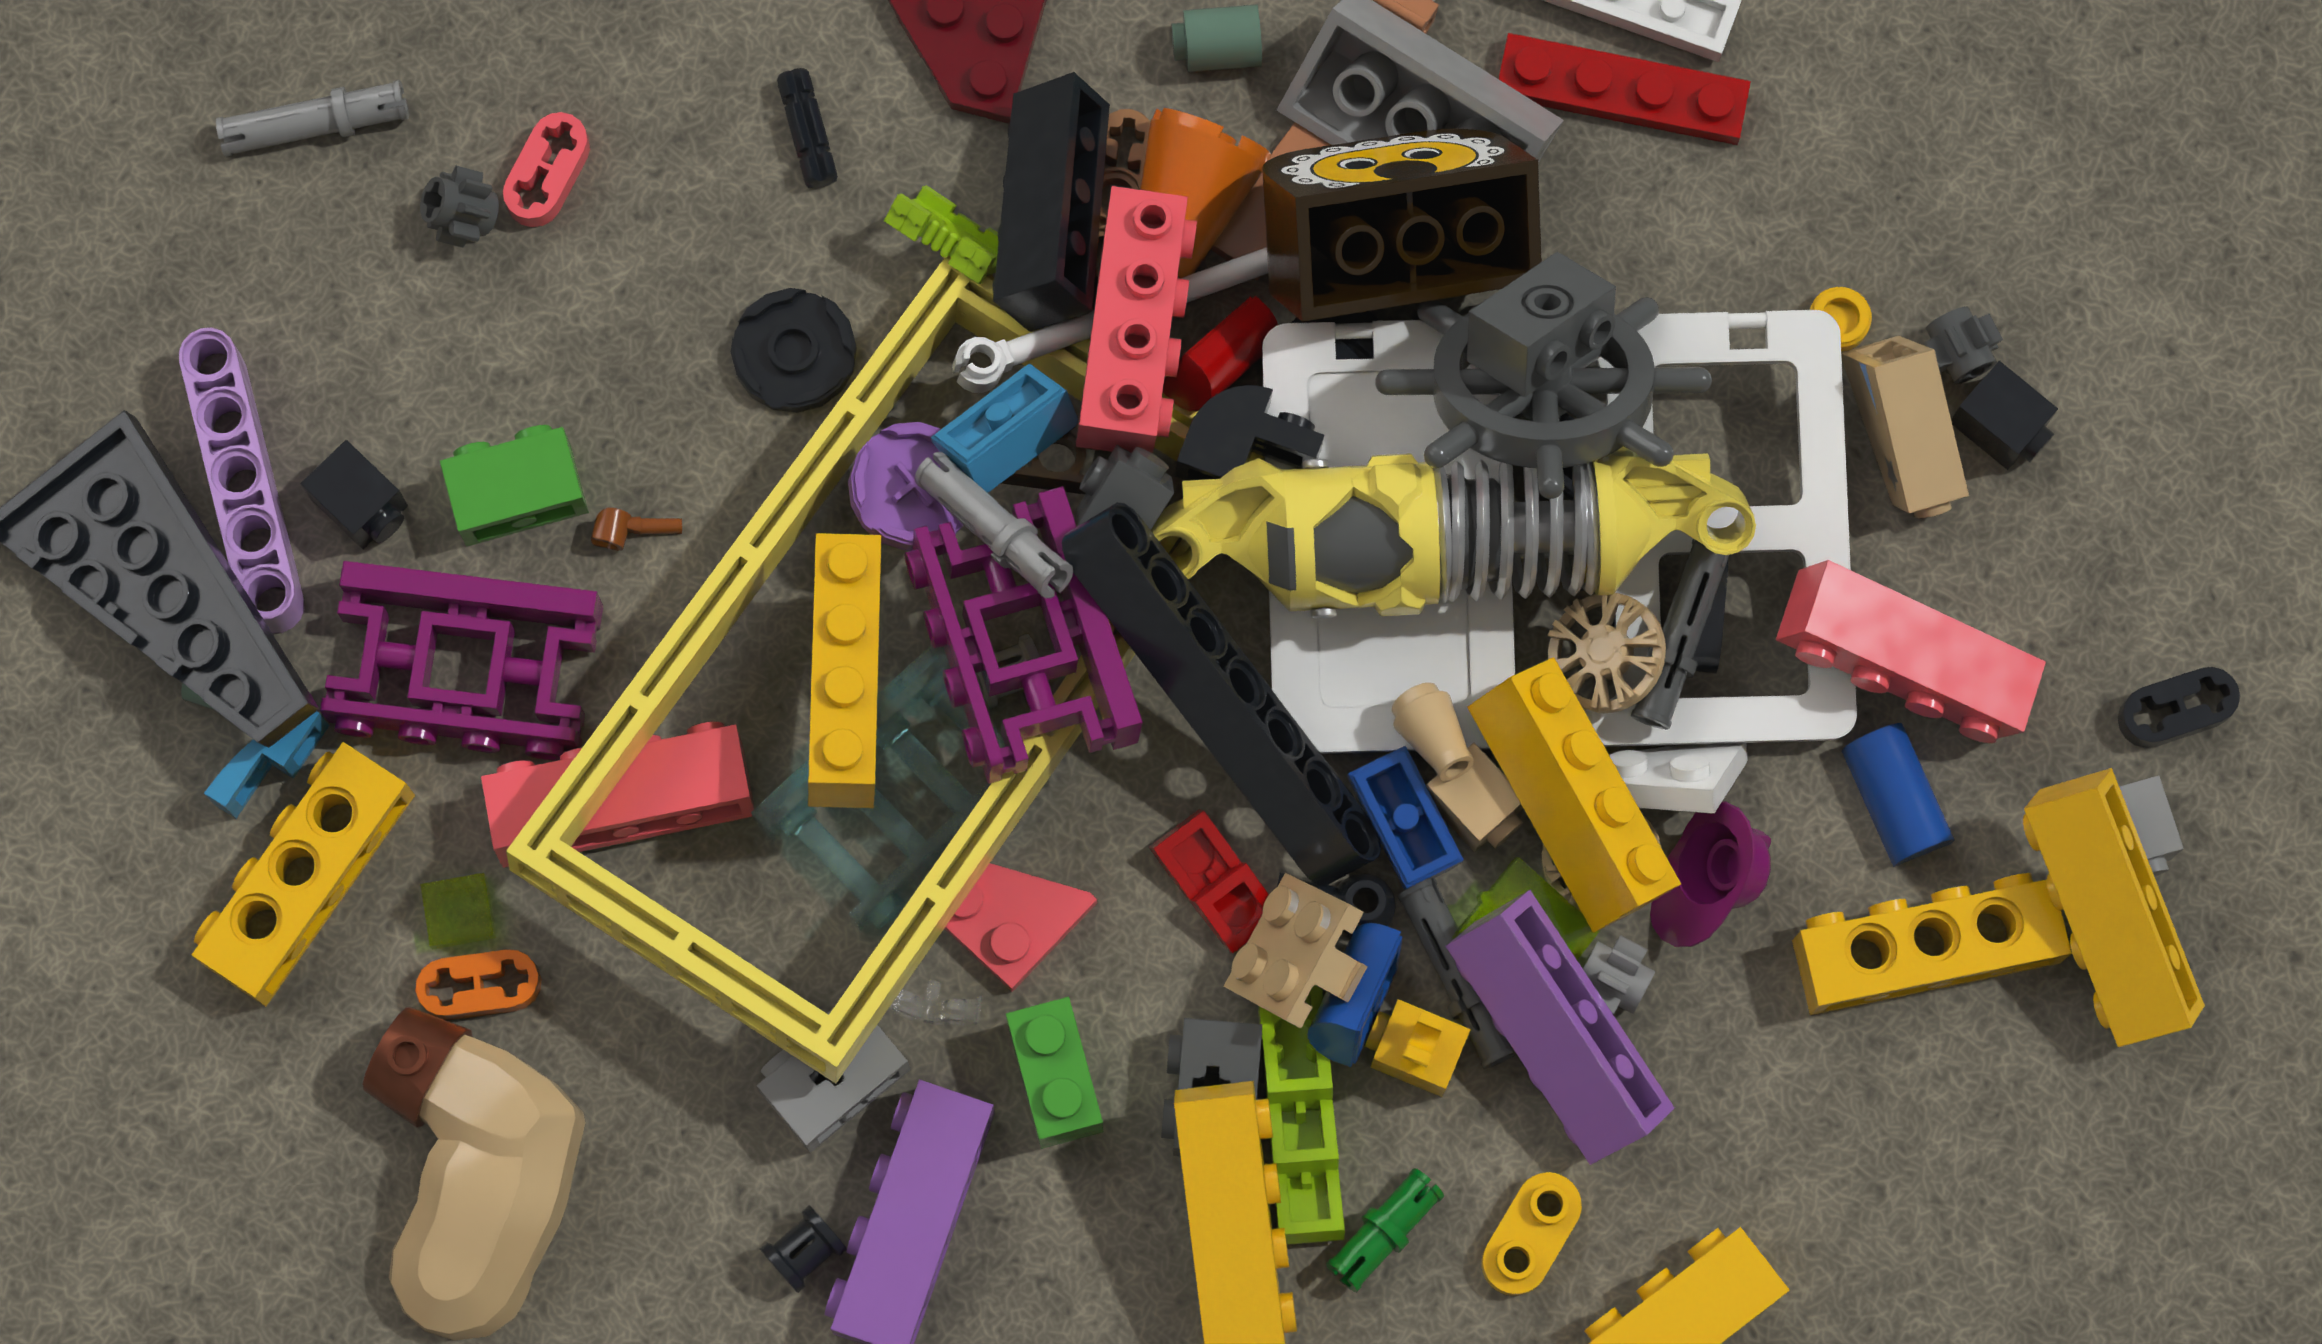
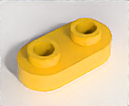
[1481,1172,1582,1296]

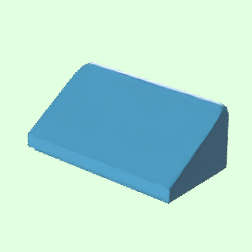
[931,363,1078,493]

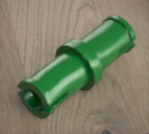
[1326,1168,1444,1293]

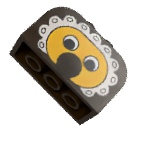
[1262,129,1542,322]

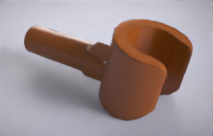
[591,507,682,551]

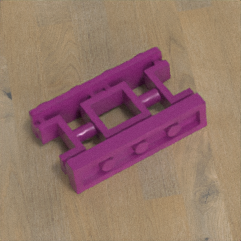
[904,486,1143,784]
[319,561,603,761]

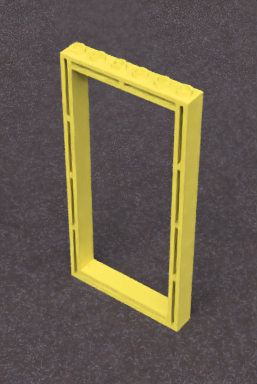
[506,256,1265,1084]

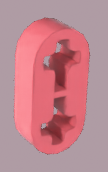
[503,112,590,227]

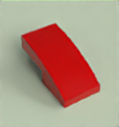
[1149,809,1269,954]

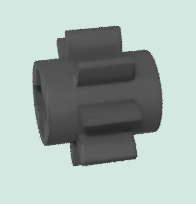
[420,165,499,248]
[1924,306,2003,384]

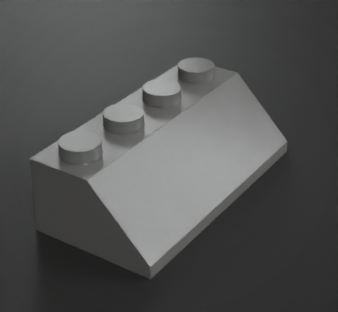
[1277,0,1564,164]

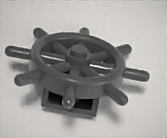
[1375,251,1712,499]

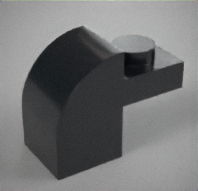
[1175,385,1325,481]

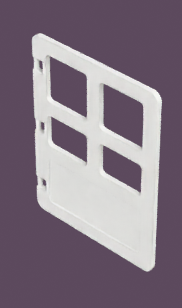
[1262,310,1857,754]

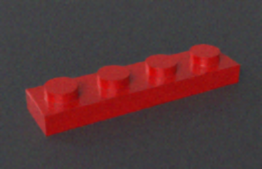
[1499,33,1751,145]

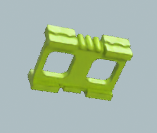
[884,185,999,284]

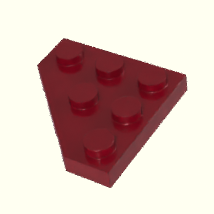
[888,0,1047,124]

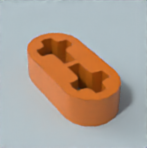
[415,950,542,1020]

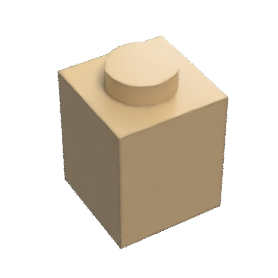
[1426,743,1523,852]

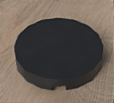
[730,288,857,413]

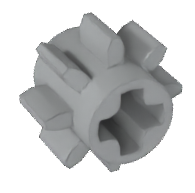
[1583,935,1655,1015]

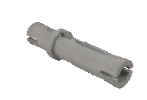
[216,80,409,157]
[915,452,1073,598]

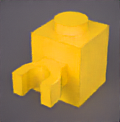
[1364,999,1471,1097]

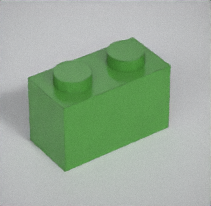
[440,425,589,547]
[1006,997,1104,1149]

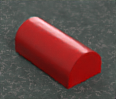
[1162,296,1278,411]

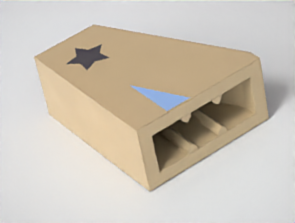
[1841,336,1969,518]

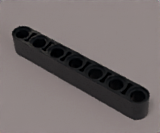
[1062,502,1381,886]

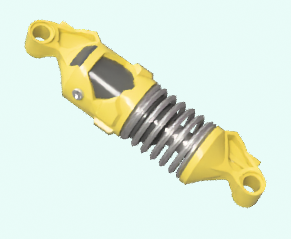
[1151,446,1756,618]

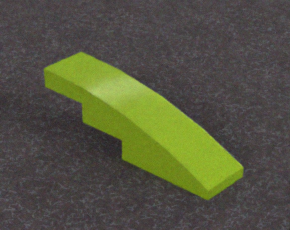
[1258,985,1345,1244]

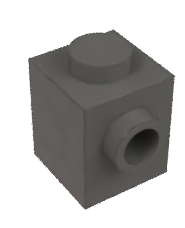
[1076,445,1174,530]

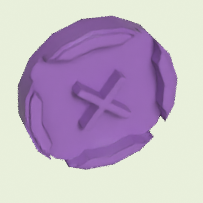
[848,422,963,551]

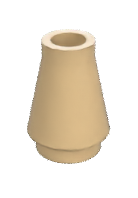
[1392,683,1474,781]

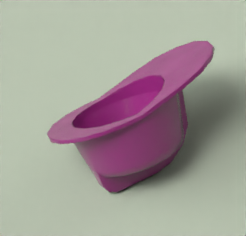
[1650,801,1771,947]

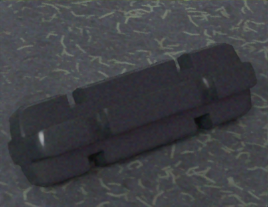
[777,68,838,189]

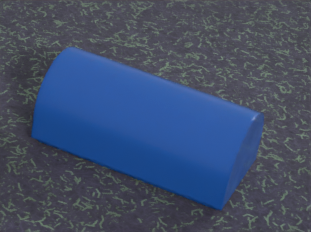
[1842,723,1955,867]
[1347,745,1464,890]
[1307,923,1403,1067]

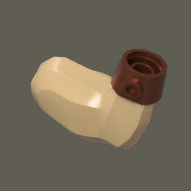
[363,1007,585,1341]

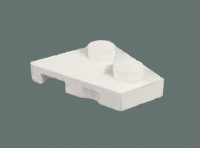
[1609,743,1748,813]

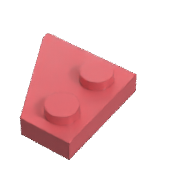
[944,863,1098,992]

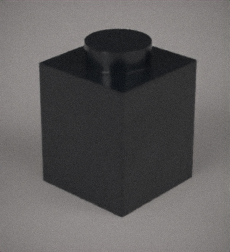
[1951,360,2058,470]
[300,440,408,549]

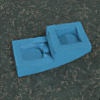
[204,711,329,819]

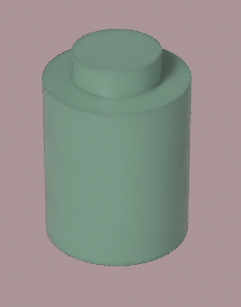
[1171,4,1262,72]

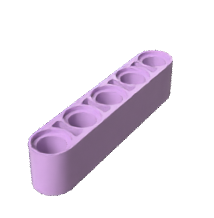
[179,328,304,633]

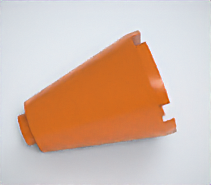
[1140,108,1272,279]

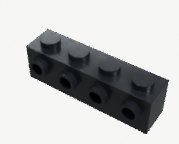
[993,72,1110,332]

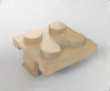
[1223,873,1367,1028]

